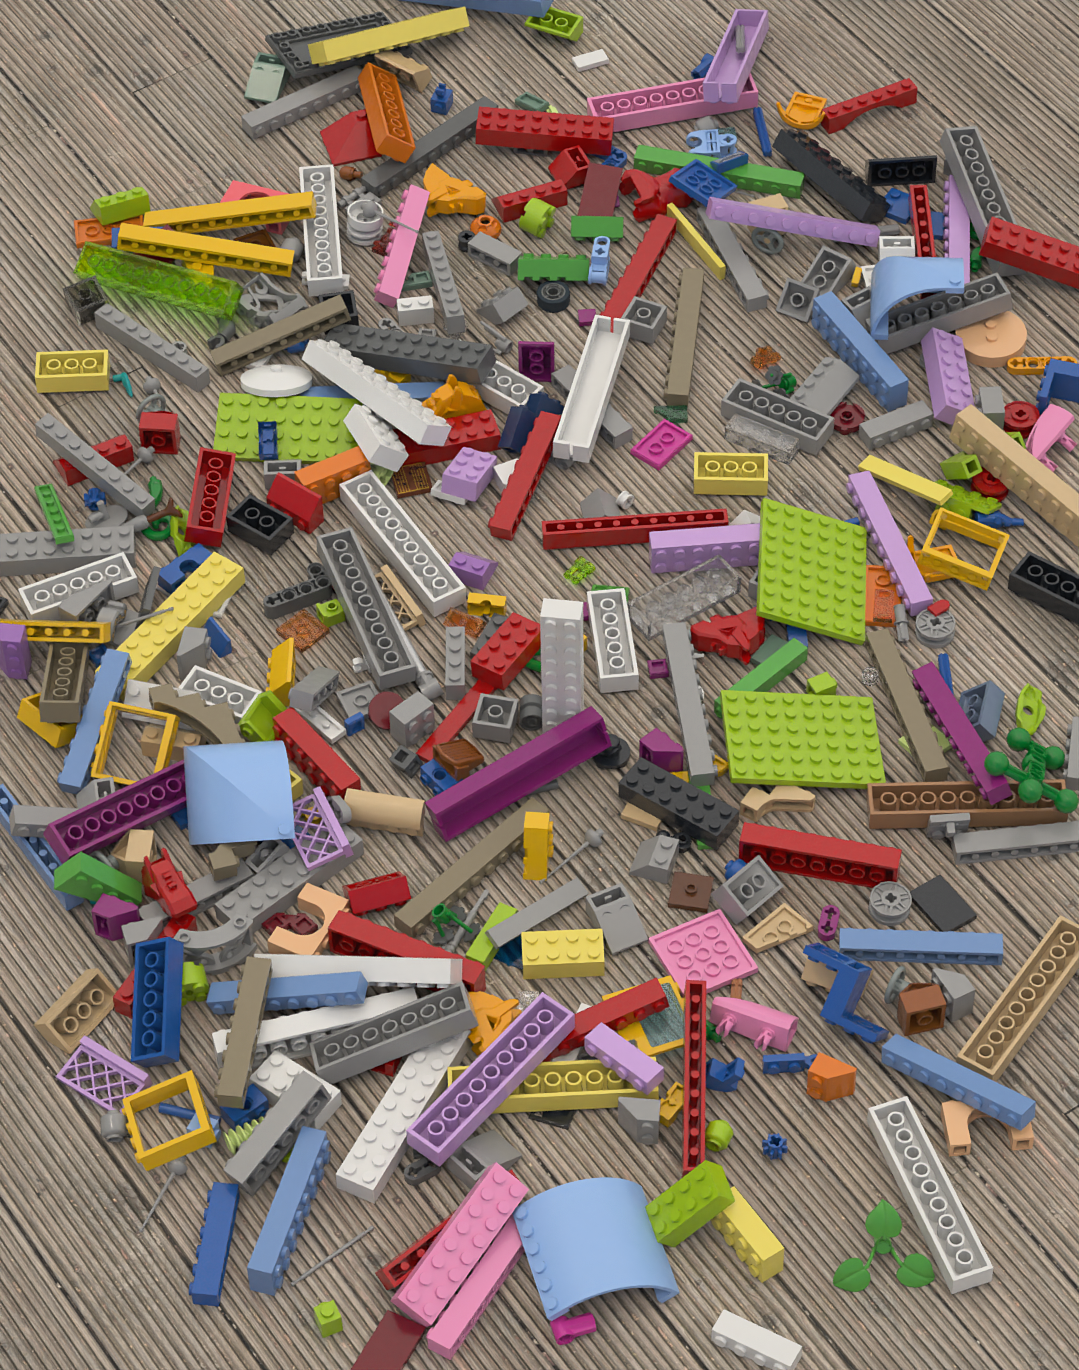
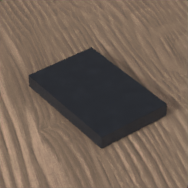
[910,875,977,932]

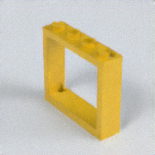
[917,507,1010,591]
[90,701,180,786]
[122,1070,217,1171]

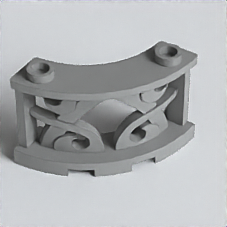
[226,272,308,328]
[173,914,257,975]

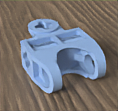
[686,129,737,158]
[588,236,610,286]

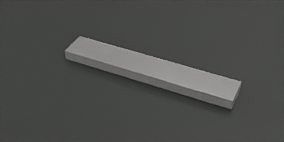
[485,877,589,950]

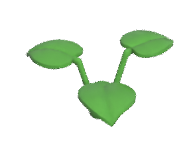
[833,1199,935,1292]

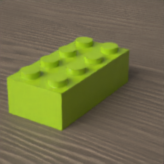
[645,1160,735,1247]

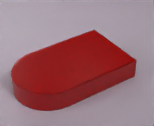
[927,599,950,617]

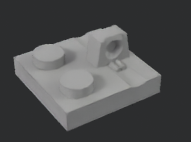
[926,813,970,839]

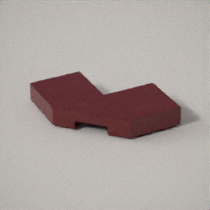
[261,912,318,936]

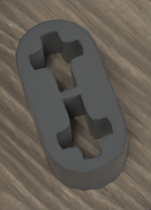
[404,1157,441,1186]

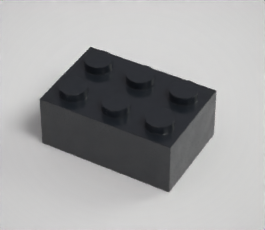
[226,494,294,555]

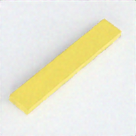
[667,203,726,280]
[858,455,953,506]

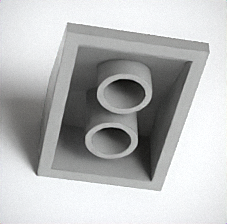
[801,245,857,295]
[58,580,115,622]
[711,855,784,925]

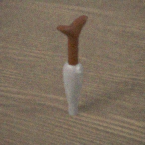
[121,497,183,532]

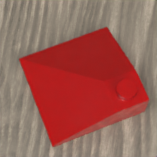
[320,109,382,167]

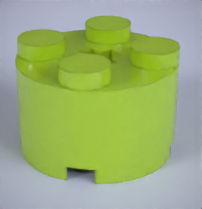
[519,198,556,239]
[181,962,210,1007]

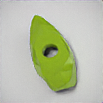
[169,505,194,556]
[1015,683,1046,736]

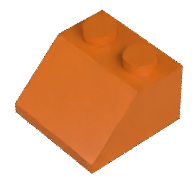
[806,1052,857,1102]

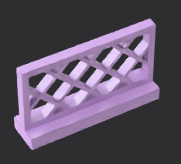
[292,786,354,871]
[56,1035,153,1114]

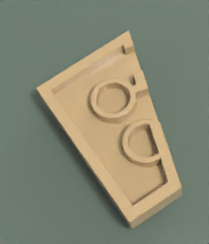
[742,903,814,953]

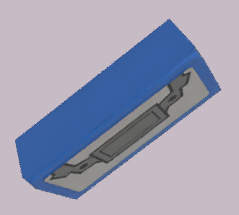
[710,151,748,174]

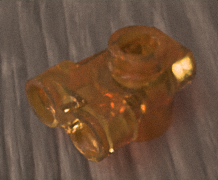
[750,345,781,369]

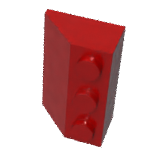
[266,472,324,534]
[342,871,411,916]

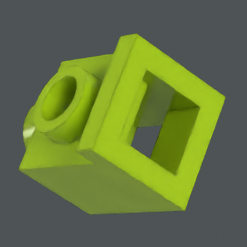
[316,599,345,629]

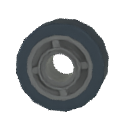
[537,281,570,313]

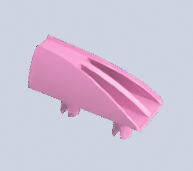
[1025,404,1077,472]
[709,997,799,1052]

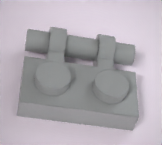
[337,186,382,214]

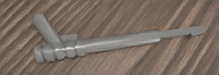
[442,889,489,954]

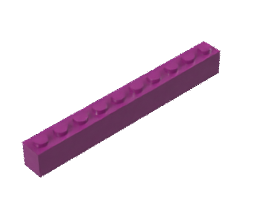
[912,662,1012,805]

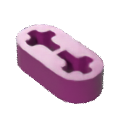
[818,905,840,941]

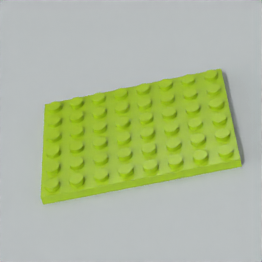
[756,498,867,646]
[720,690,886,789]

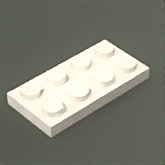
[122,679,201,731]

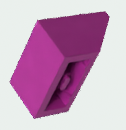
[639,728,684,772]
[91,893,141,941]

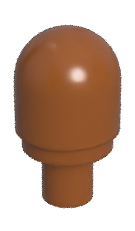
[339,166,363,181]

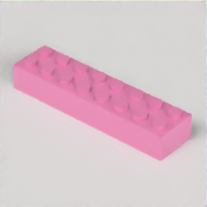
[390,1162,529,1327]

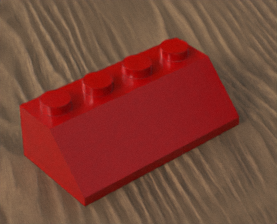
[491,179,568,223]
[53,434,134,486]

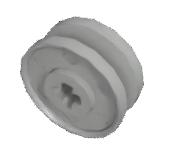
[915,609,956,649]
[868,881,912,926]

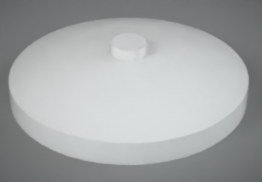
[240,364,313,397]

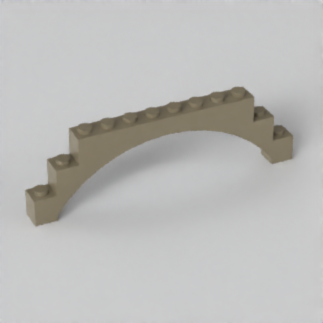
[149,683,257,881]

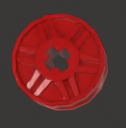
[1003,401,1040,439]
[970,466,1009,502]

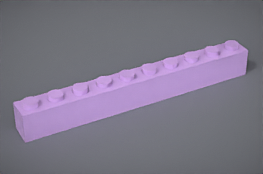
[943,175,970,284]
[706,197,880,247]
[846,470,933,616]

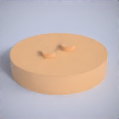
[955,311,1027,368]

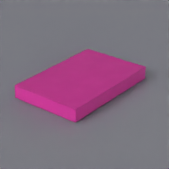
[630,419,693,470]

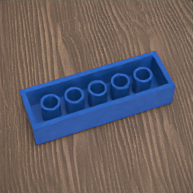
[131,937,184,1068]

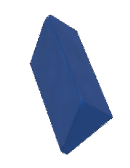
[204,617,232,658]

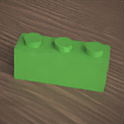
[571,216,624,241]

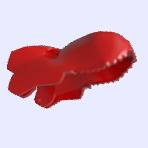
[619,168,694,222]

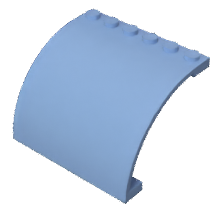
[512,1177,680,1321]

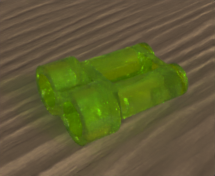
[563,556,596,585]

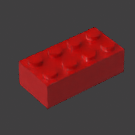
[470,612,541,691]

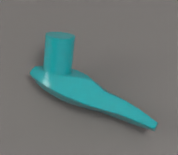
[113,372,133,398]

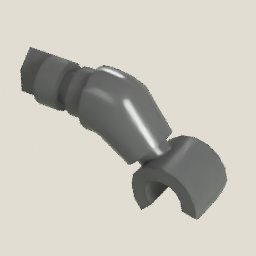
[207,311,236,350]

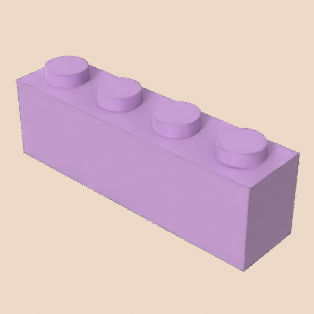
[584,1022,664,1095]

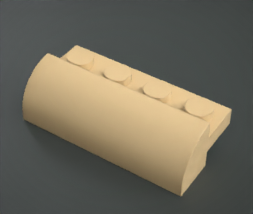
[344,788,425,837]

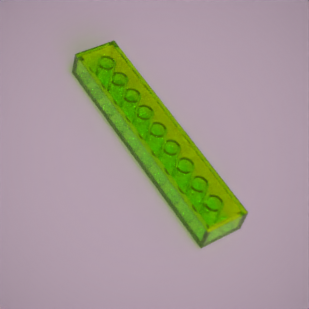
[73,241,244,321]

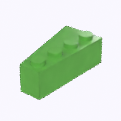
[518,253,590,281]
[54,852,142,906]

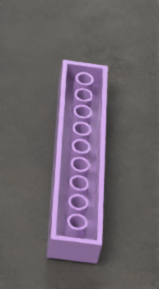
[406,992,575,1167]

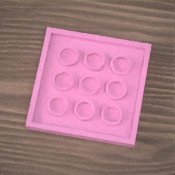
[648,909,758,998]

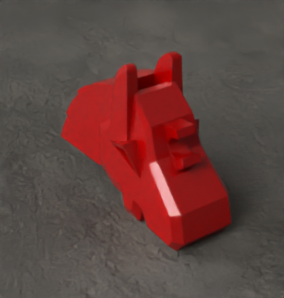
[690,606,765,665]
[141,848,197,919]

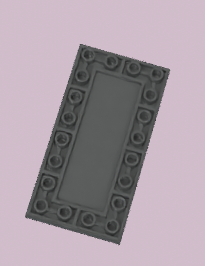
[265,12,413,79]

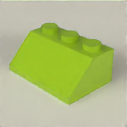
[524,7,583,42]
[90,187,150,226]

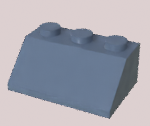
[959,680,1005,742]

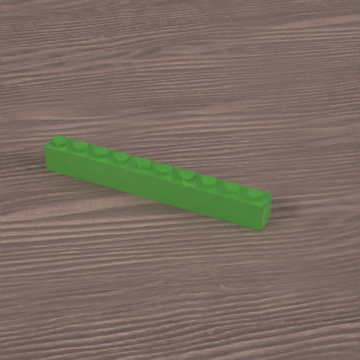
[634,145,805,199]

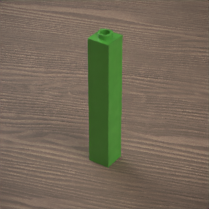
[714,638,808,719]

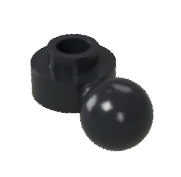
[656,830,692,853]

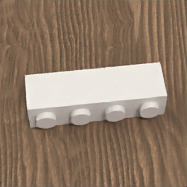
[711,1310,802,1370]

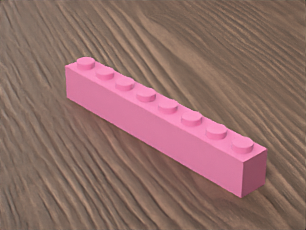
[373,184,430,308]
[426,1214,525,1360]

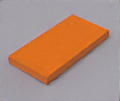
[74,214,144,249]
[865,565,901,627]

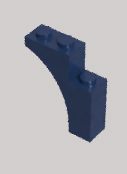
[498,392,565,454]

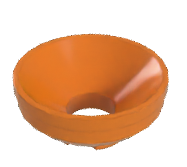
[470,215,501,239]

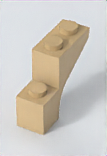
[740,785,816,823]

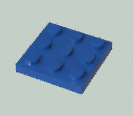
[669,159,737,207]

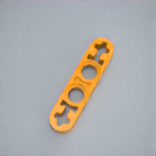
[1007,356,1077,375]

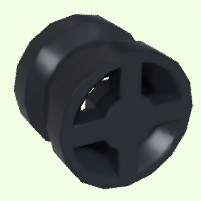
[458,230,475,252]

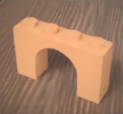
[267,883,351,955]
[940,1095,1034,1157]

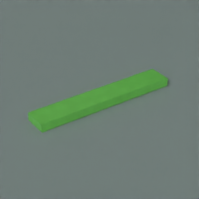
[34,484,74,544]

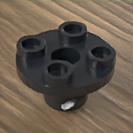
[592,734,630,769]

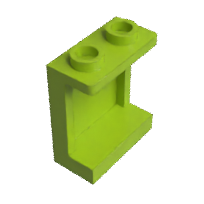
[238,690,287,742]

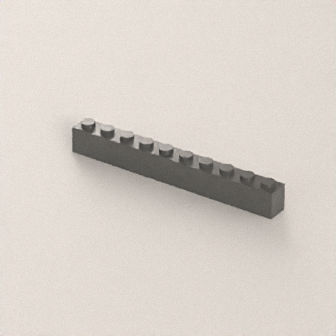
[361,96,498,198]

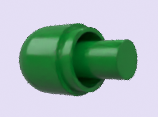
[706,1020,722,1043]

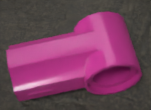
[550,1312,596,1345]

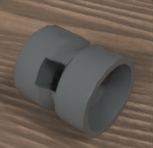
[519,694,542,731]

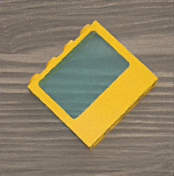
[602,975,684,1057]

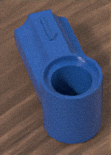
[691,53,715,79]

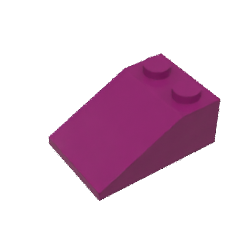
[518,341,556,382]

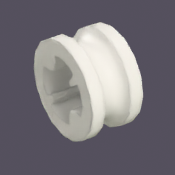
[616,491,634,509]

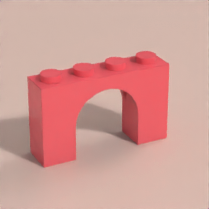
[220,180,290,235]

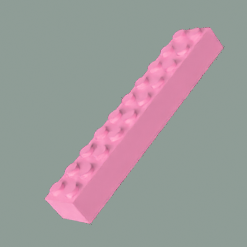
[587,73,758,132]

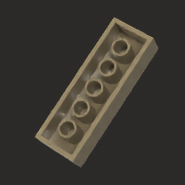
[39,642,90,724]

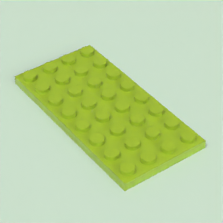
[213,393,364,464]

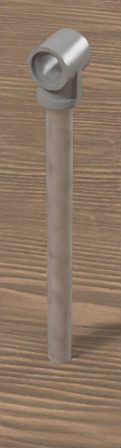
[375,577,444,701]

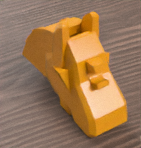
[423,163,487,217]
[422,374,487,419]
[468,991,522,1056]

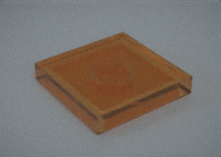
[276,609,330,653]

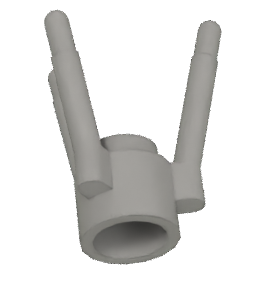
[480,321,513,355]

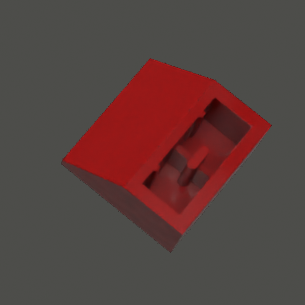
[548,145,590,189]

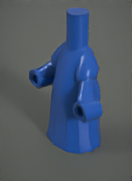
[974,510,1024,529]

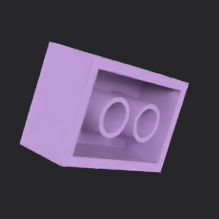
[441,447,497,502]

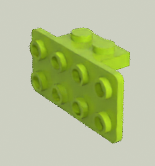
[935,479,1002,519]

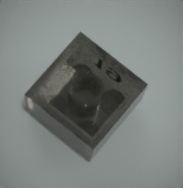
[63,276,109,326]

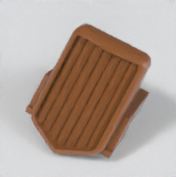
[433,739,484,782]

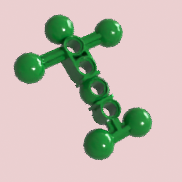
[984,727,1079,814]

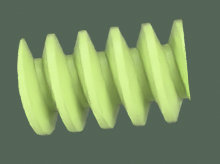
[223,1116,264,1156]

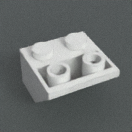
[878,236,915,261]

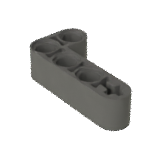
[263,562,333,619]

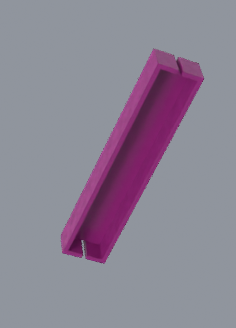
[425,706,612,842]

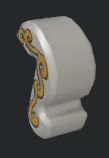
[96,600,127,643]

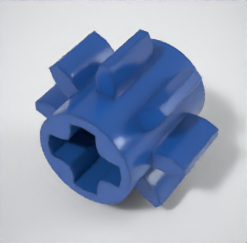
[84,488,106,511]
[762,1133,788,1160]

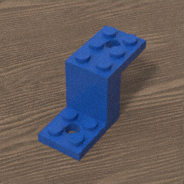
[1036,359,1079,416]
[803,942,890,1043]

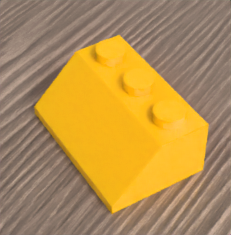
[266,638,296,706]
[17,692,82,748]

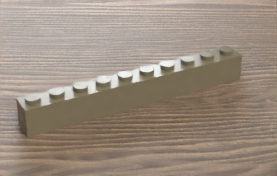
[664,267,704,408]
[865,628,950,782]
[394,797,550,938]

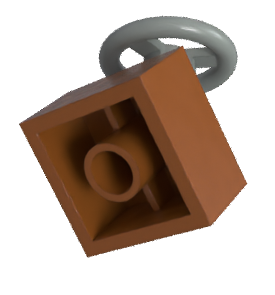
[884,966,946,1036]

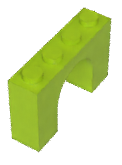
[940,432,1026,480]

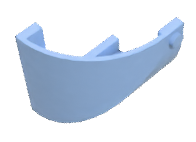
[870,256,964,340]
[183,740,295,845]

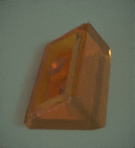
[443,607,487,638]

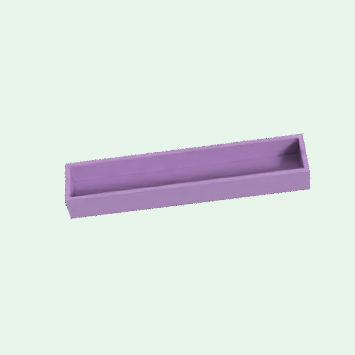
[703,9,769,104]

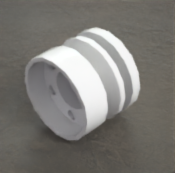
[347,200,383,246]

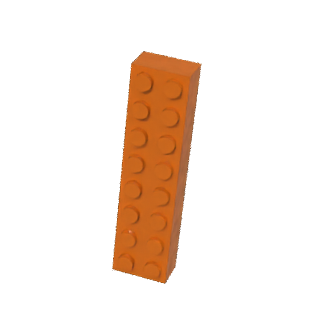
[357,62,416,163]

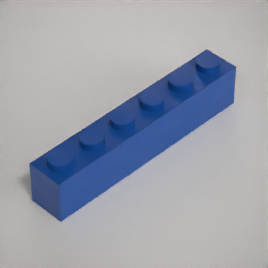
[189,1182,240,1306]

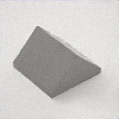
[775,277,820,323]
[580,488,621,518]

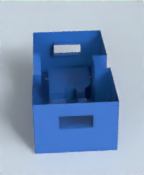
[258,421,278,460]

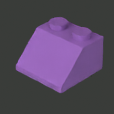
[448,552,498,590]

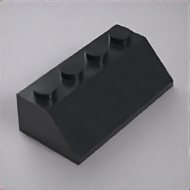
[865,155,937,187]

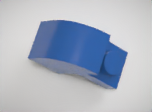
[706,1057,745,1092]

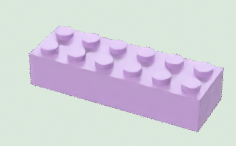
[921,327,975,425]
[649,523,760,573]

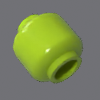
[705,1119,734,1152]

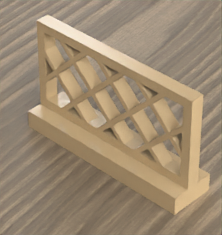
[375,564,426,631]

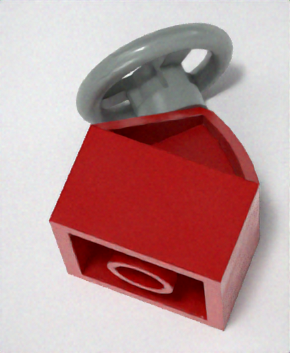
[136,394,181,455]

